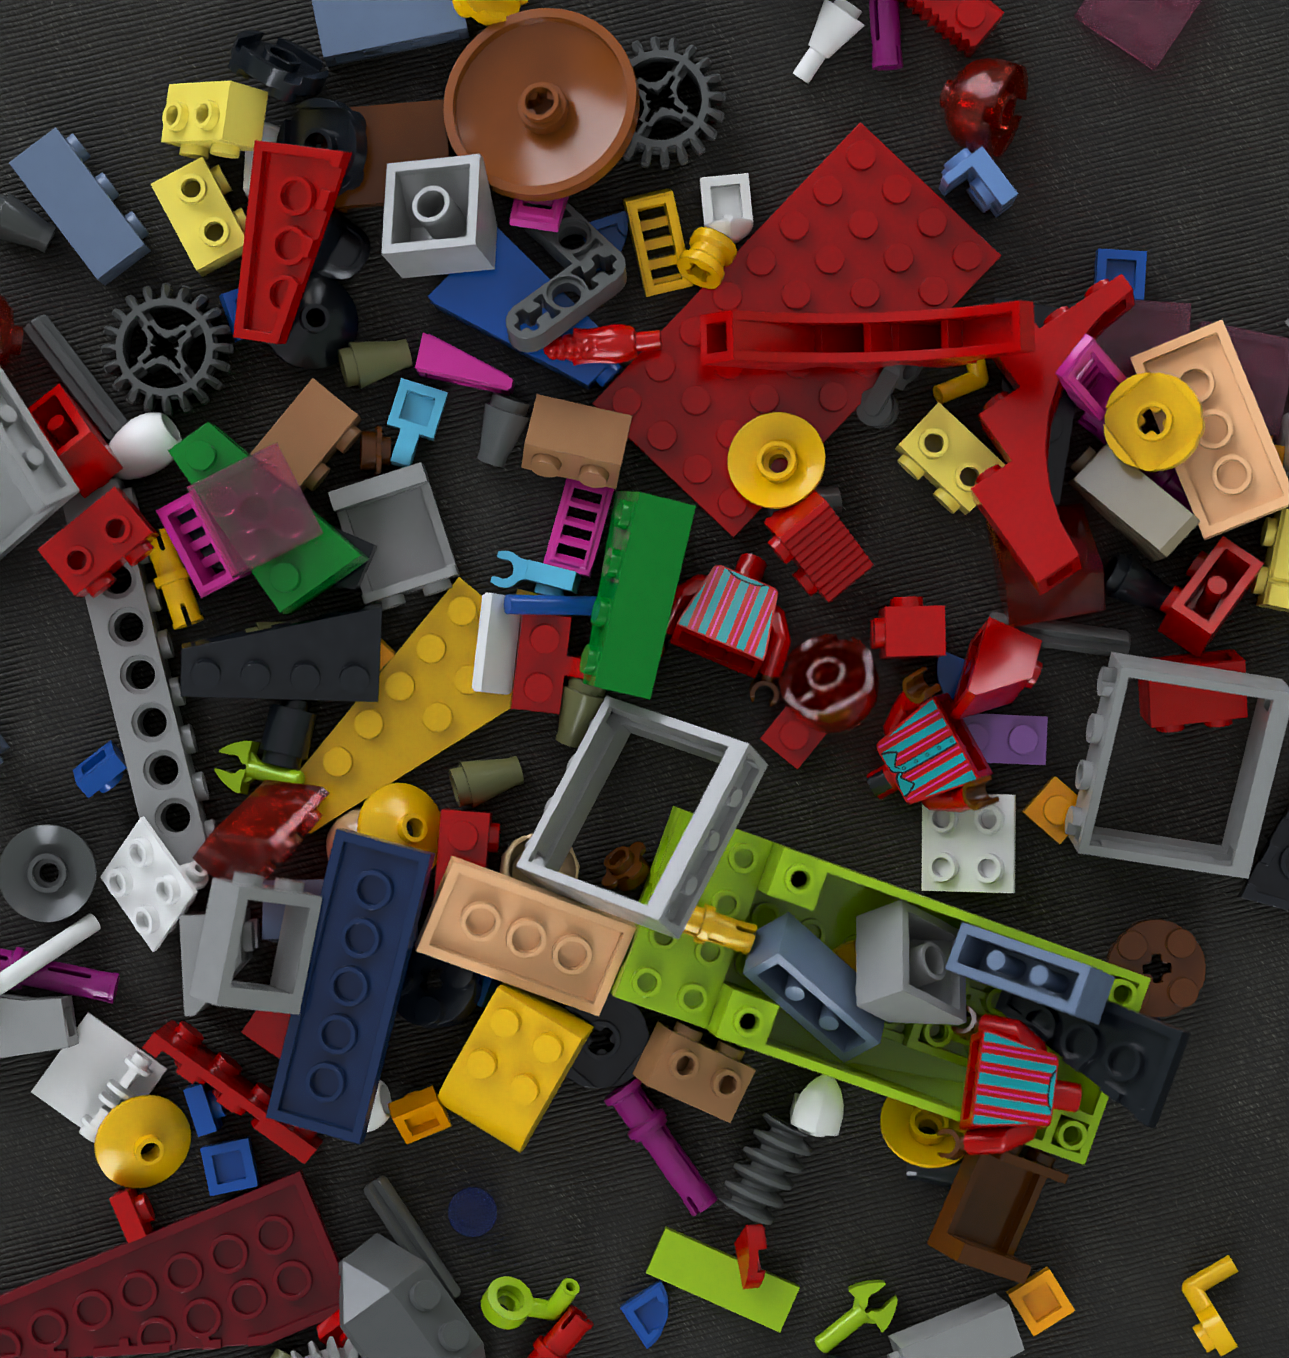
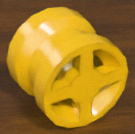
[677,227,737,289]

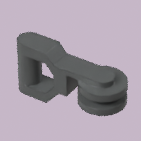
[856,365,923,429]

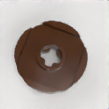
[1106,919,1206,1017]

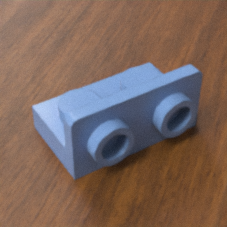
[938,146,1018,218]

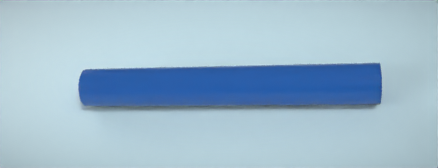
[504,595,597,616]

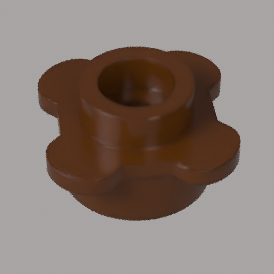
[359,426,391,476]
[601,841,650,891]

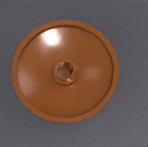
[443,8,640,201]

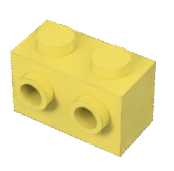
[161,81,268,160]
[151,157,246,277]
[895,402,1005,515]

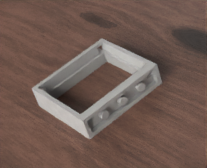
[1065,652,1289,879]
[516,696,768,940]

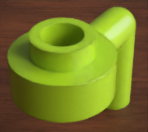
[481,1276,580,1329]

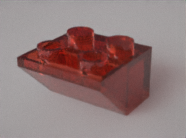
[986,503,1106,627]
[192,780,329,883]

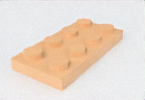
[1130,320,1289,541]
[415,856,637,1016]

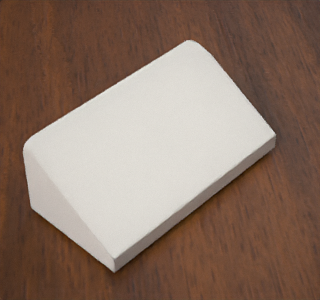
[472,592,521,695]

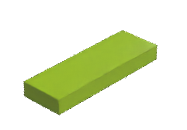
[646,1226,800,1333]

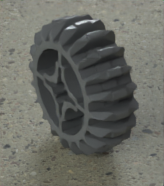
[623,36,726,170]
[101,283,234,416]

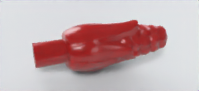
[543,324,662,366]

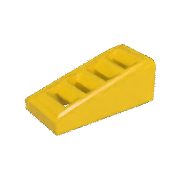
[622,188,694,297]

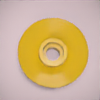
[728,412,826,509]
[357,783,441,868]
[94,1095,191,1188]
[880,1097,968,1168]

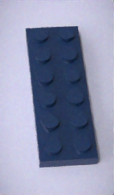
[266,828,436,1144]

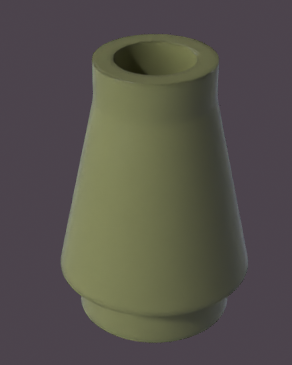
[338,339,412,389]
[555,676,607,748]
[449,756,524,808]

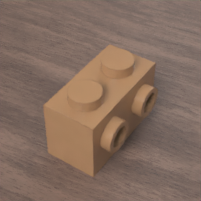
[250,378,362,495]
[521,394,632,489]
[632,1021,756,1123]

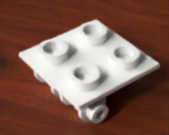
[922,794,1016,893]
[100,817,208,952]
[31,1012,167,1143]

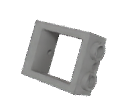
[189,871,323,1015]

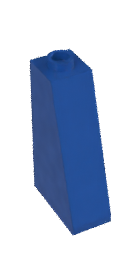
[428,227,622,390]

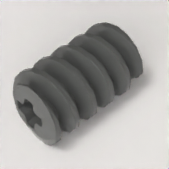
[718,1112,813,1225]

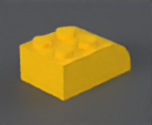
[437,982,594,1153]

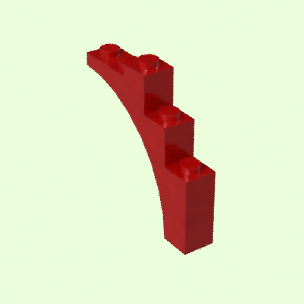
[970,274,1135,596]
[700,300,1035,371]

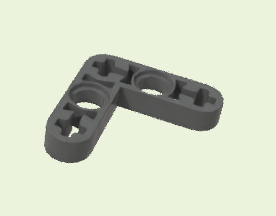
[506,202,627,353]

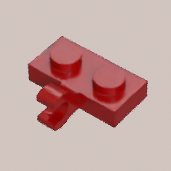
[510,615,584,714]

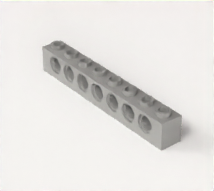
[63,478,221,865]

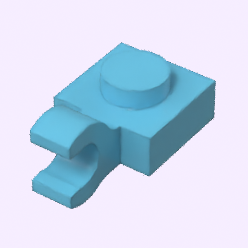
[387,378,448,468]
[490,551,582,596]

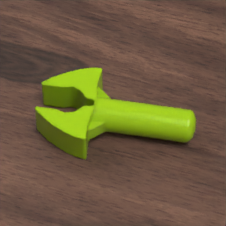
[214,741,305,795]
[815,1280,898,1353]

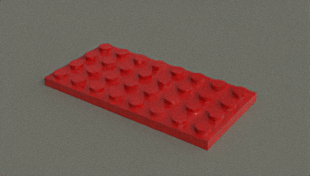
[592,122,1001,538]

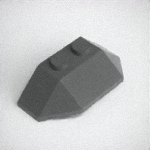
[339,1233,486,1358]

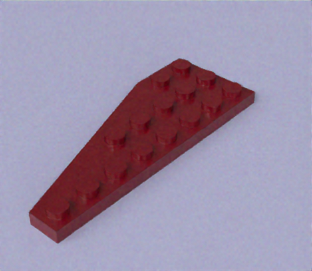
[0,1169,341,1358]

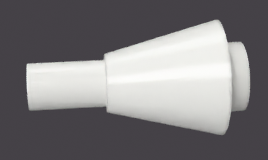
[793,0,865,84]

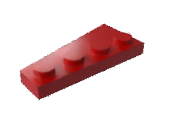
[233,140,352,344]
[142,1019,323,1165]

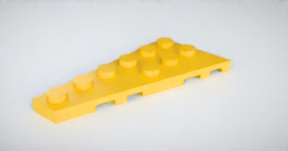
[273,577,520,834]

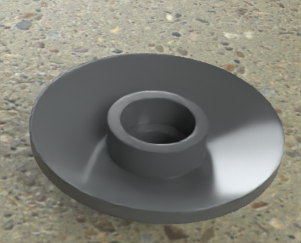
[0,824,97,922]

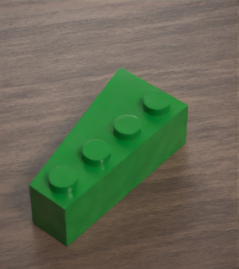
[168,422,369,616]
[580,491,696,699]

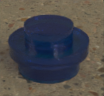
[448,1187,497,1237]

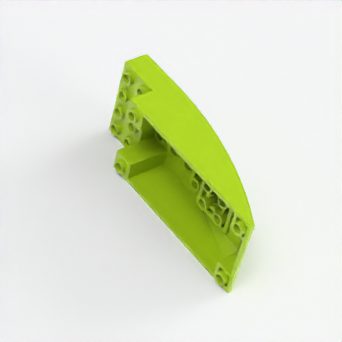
[610,806,1151,1165]

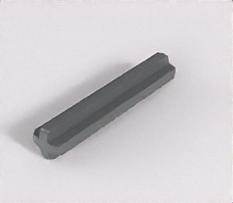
[24,314,128,441]
[988,612,1131,657]
[363,1175,461,1301]

